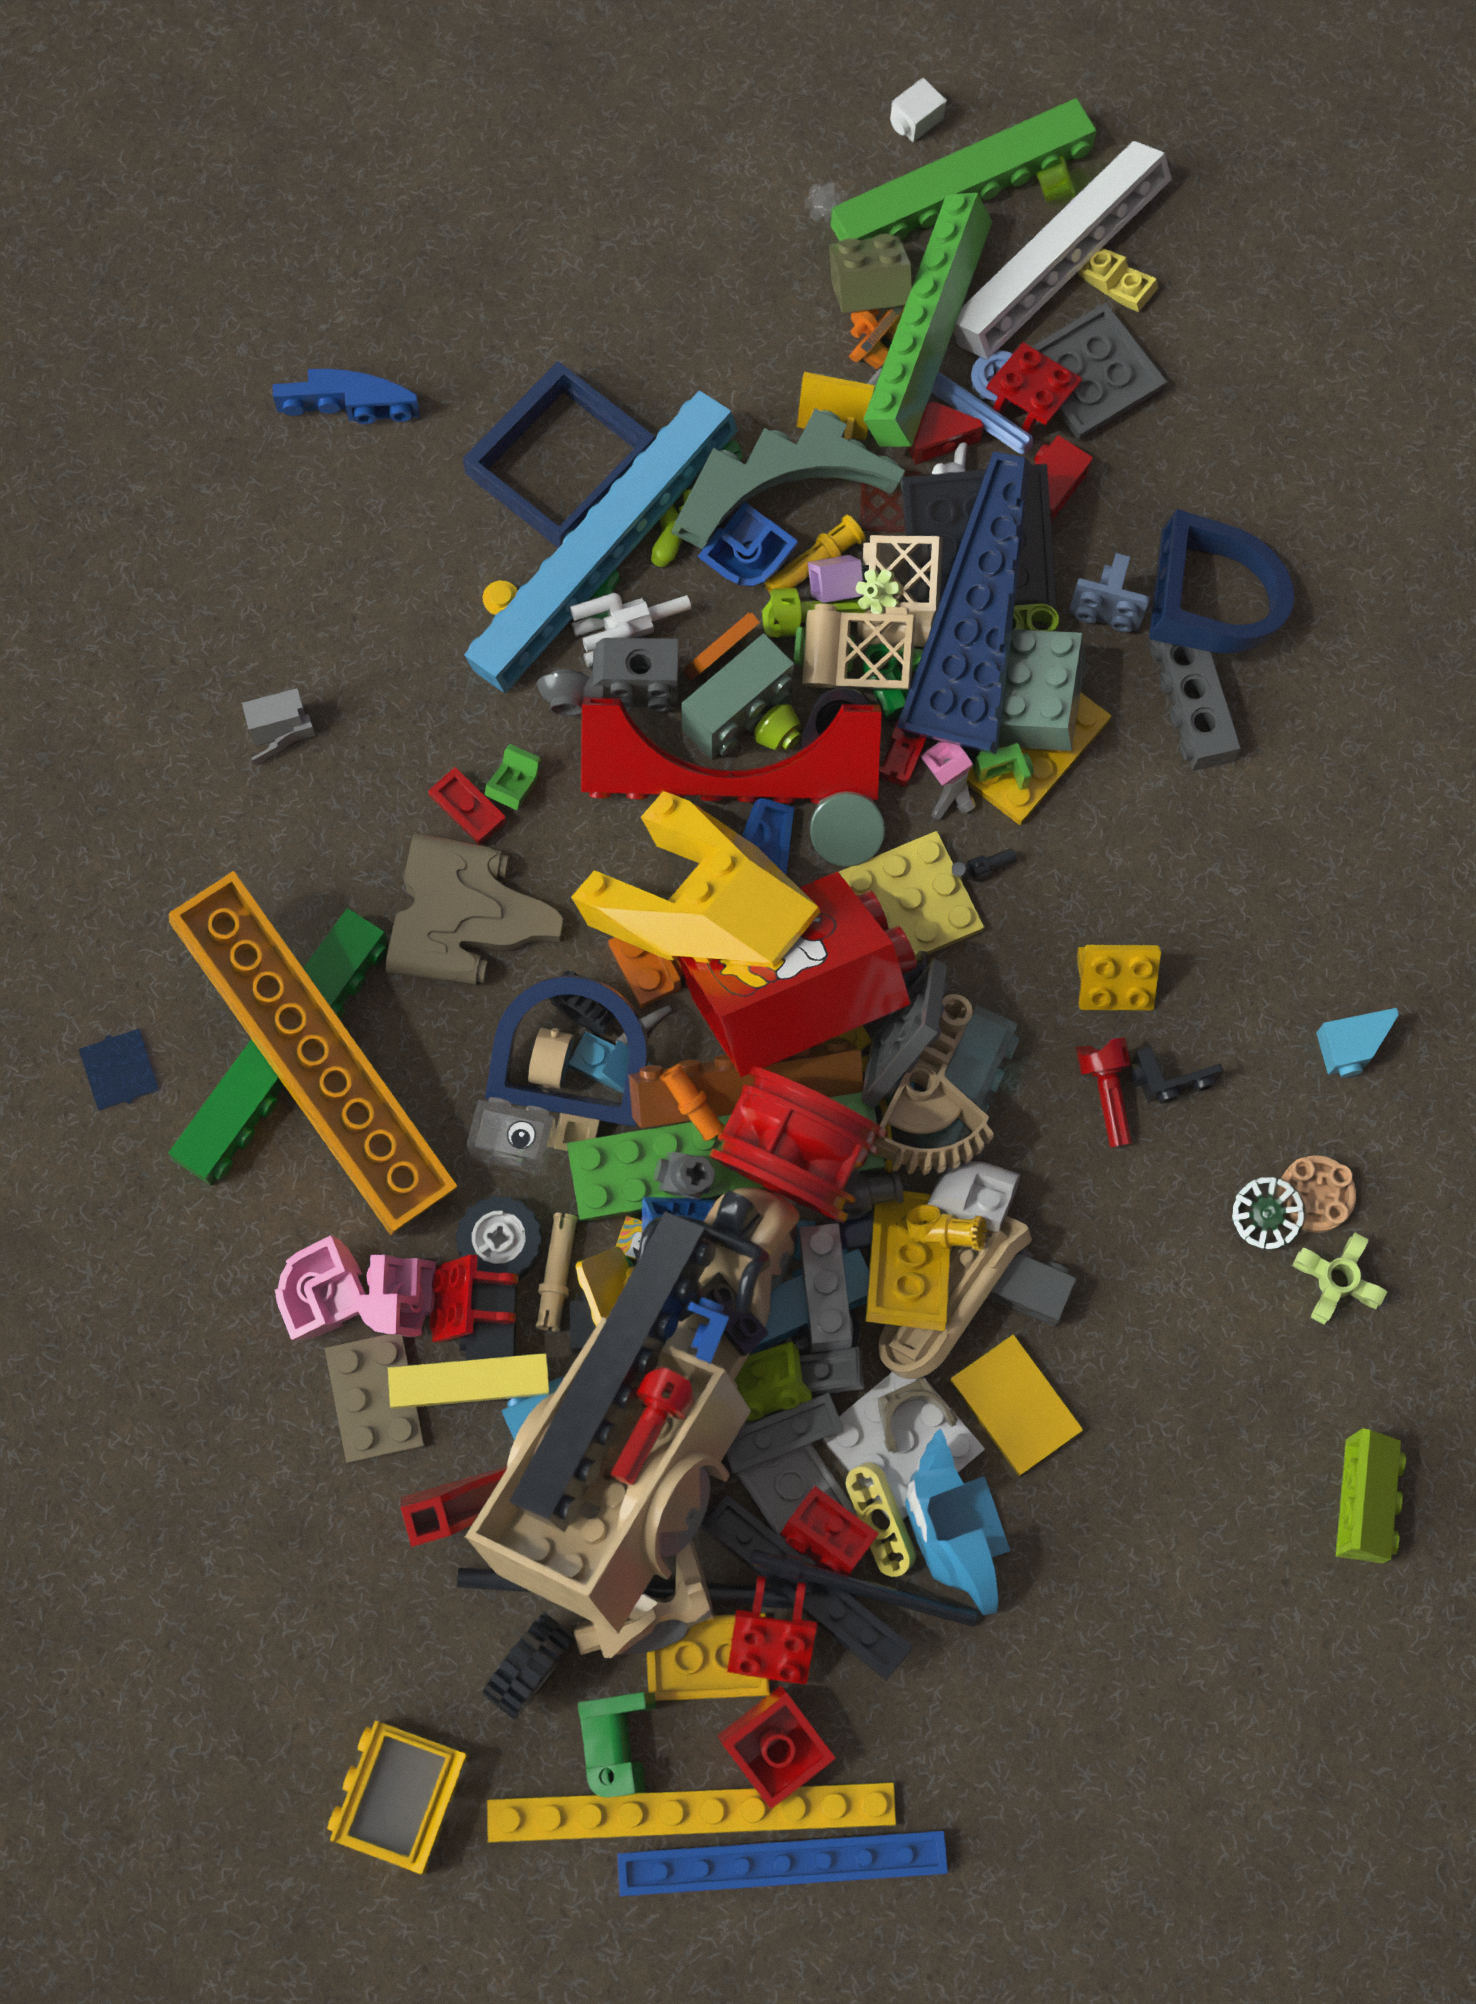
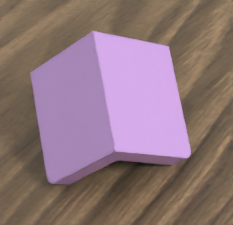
[808,555,863,603]

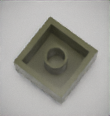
[829,234,912,313]

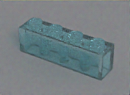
[912,1005,1020,1149]

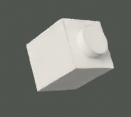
[890,78,946,142]

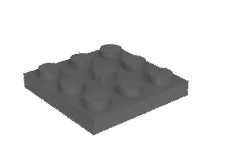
[1032,303,1167,441]
[861,958,948,1108]

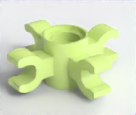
[1292,1233,1387,1324]

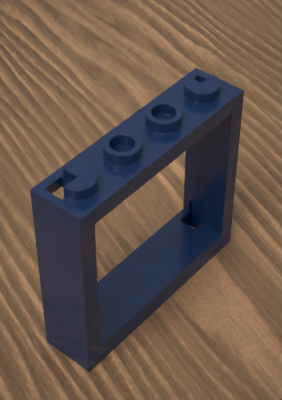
[463,361,655,548]

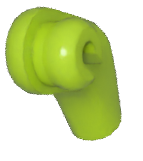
[651,505,683,567]

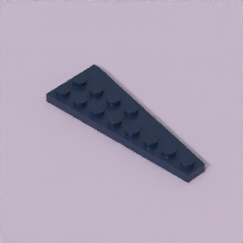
[897,451,1031,755]

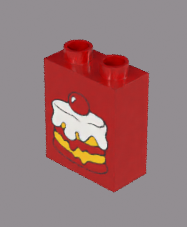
[677,871,917,1077]

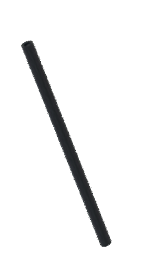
[457,1567,856,1609]

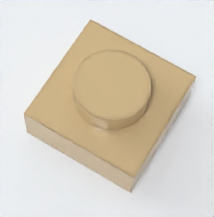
[553,1113,600,1151]

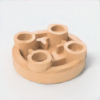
[1278,1156,1356,1233]

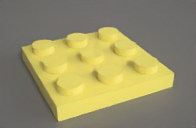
[839,831,984,956]

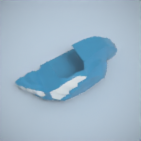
[905,1428,1010,1615]

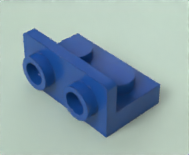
[688,1297,729,1364]

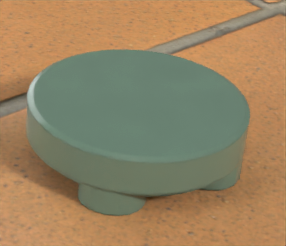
[810,791,885,867]

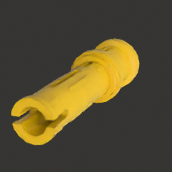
[764,515,866,593]

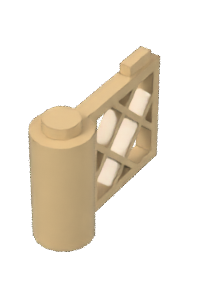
[857,535,943,647]
[802,604,916,690]

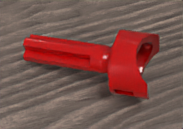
[1076,1037,1132,1147]
[610,1367,694,1486]

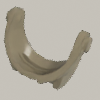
[878,1378,958,1454]

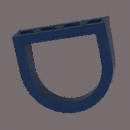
[1149,508,1294,653]
[485,975,649,1127]

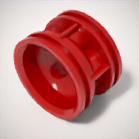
[709,1067,888,1223]

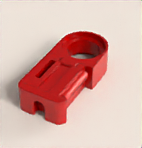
[879,718,927,787]

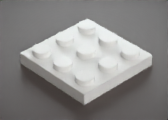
[822,1372,985,1520]

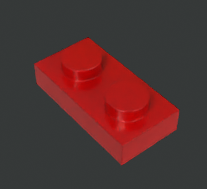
[428,767,507,845]

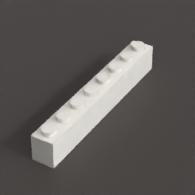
[953,141,1172,360]

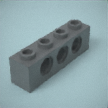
[1149,640,1241,771]

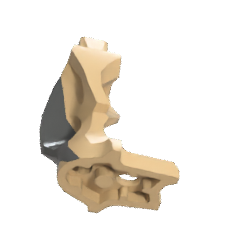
[574,1539,714,1658]

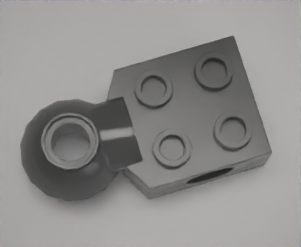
[537,638,679,716]

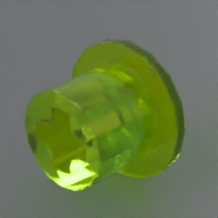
[1037,156,1076,203]

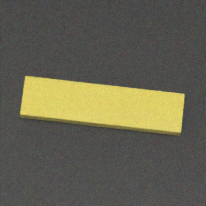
[388,1354,550,1409]

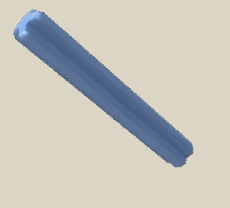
[931,371,1033,454]

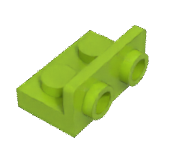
[734,1341,812,1422]

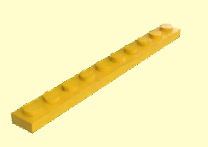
[487,1783,896,1842]

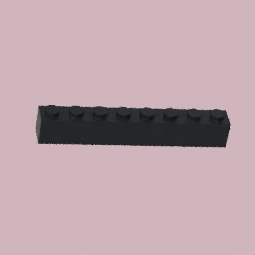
[509,1212,718,1533]

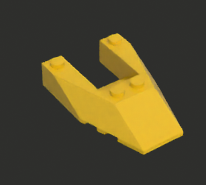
[571,791,821,968]

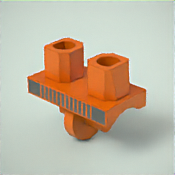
[848,306,904,369]

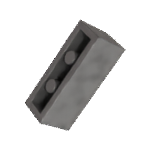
[798,1223,852,1353]

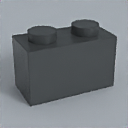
[987,1249,1076,1327]

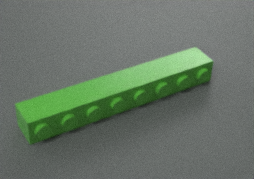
[830,98,1096,241]
[863,193,992,447]

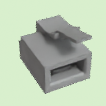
[242,688,315,766]

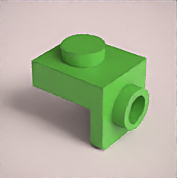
[973,743,1034,790]
[484,744,541,810]

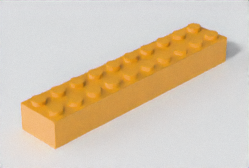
[169,871,458,1235]

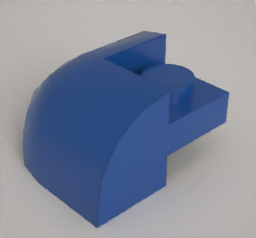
[697,501,799,586]

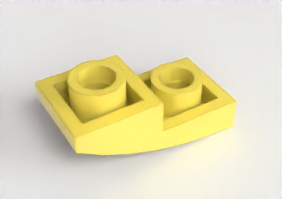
[1078,248,1158,312]

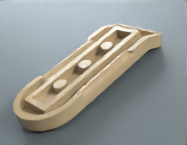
[879,1215,1032,1379]

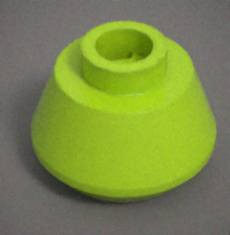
[754,704,802,751]

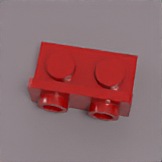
[780,1485,879,1575]

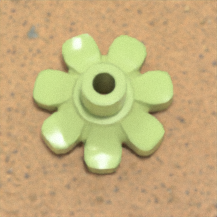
[856,569,901,614]

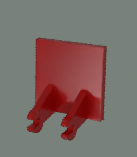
[986,342,1083,434]
[429,1254,518,1343]
[727,1575,817,1685]

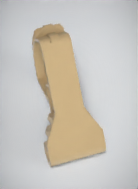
[874,994,994,1176]

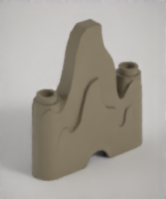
[386,832,563,985]

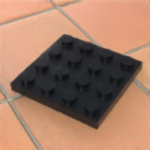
[900,463,1057,610]

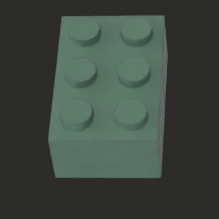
[998,629,1086,751]
[682,633,794,760]

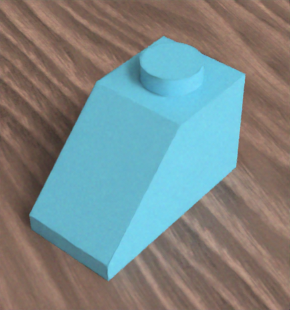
[1316,1008,1398,1078]

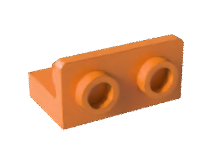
[608,937,684,1009]

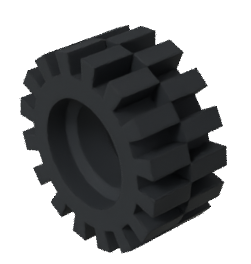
[548,970,615,1035]

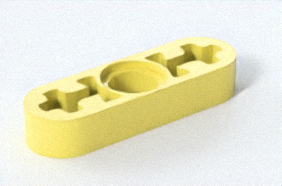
[846,1462,916,1577]

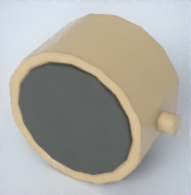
[528,1027,574,1089]

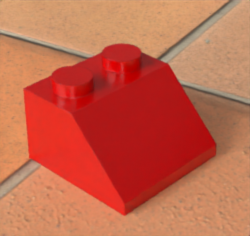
[717,1685,836,1809]

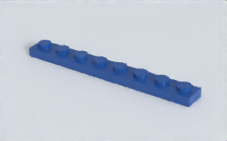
[617,1831,948,1896]

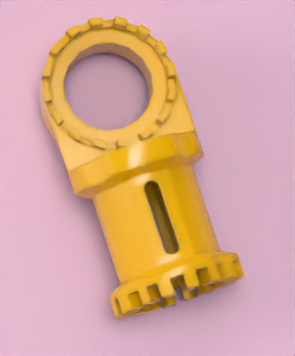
[905,1204,987,1251]

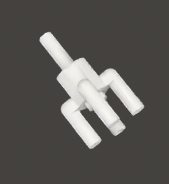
[570,593,691,668]

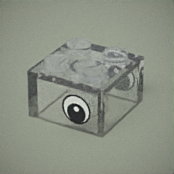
[467,1097,557,1178]

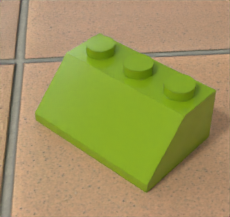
[1336,1428,1406,1563]

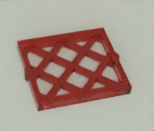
[860,471,920,533]

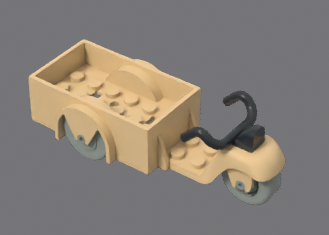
[465,1187,800,1634]

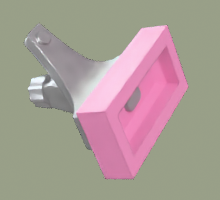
[920,741,976,820]

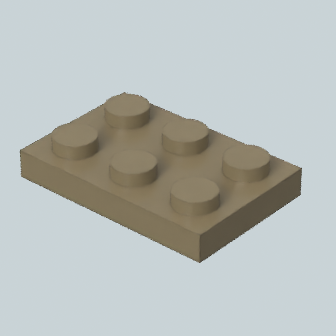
[325,1334,425,1464]

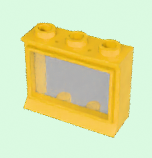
[327,1720,469,1875]

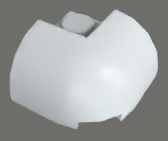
[927,1161,1020,1232]

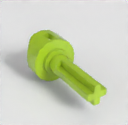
[762,588,866,638]

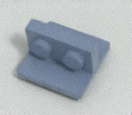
[1068,553,1149,633]

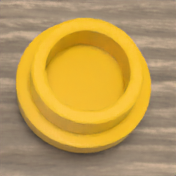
[483,581,518,615]

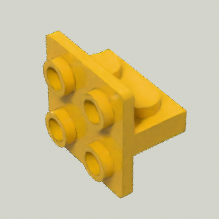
[1077,945,1161,1011]

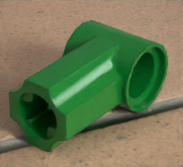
[862,643,909,721]

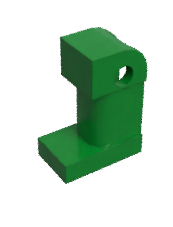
[578,1692,657,1797]

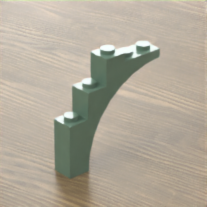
[671,408,905,549]

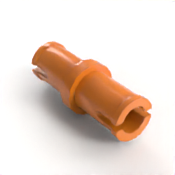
[660,1064,725,1141]

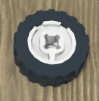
[456,1195,543,1278]

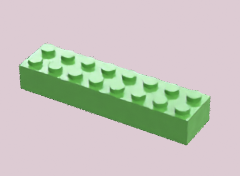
[567,1092,885,1222]

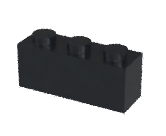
[459,1283,517,1401]

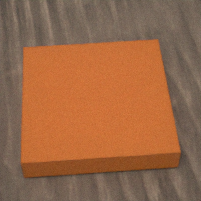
[683,613,760,681]

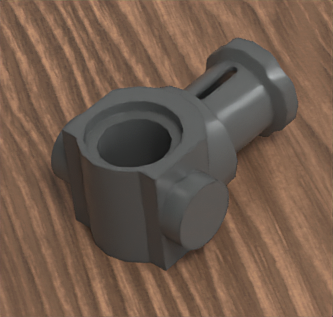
[654,1152,714,1200]
[831,1170,904,1222]

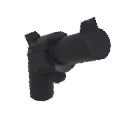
[952,848,1017,881]

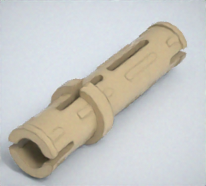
[536,1213,578,1332]

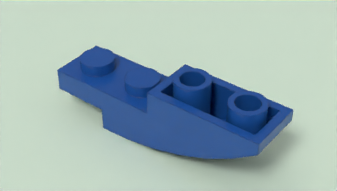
[272,369,420,424]

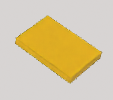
[950,1335,1083,1476]
[647,1613,769,1701]

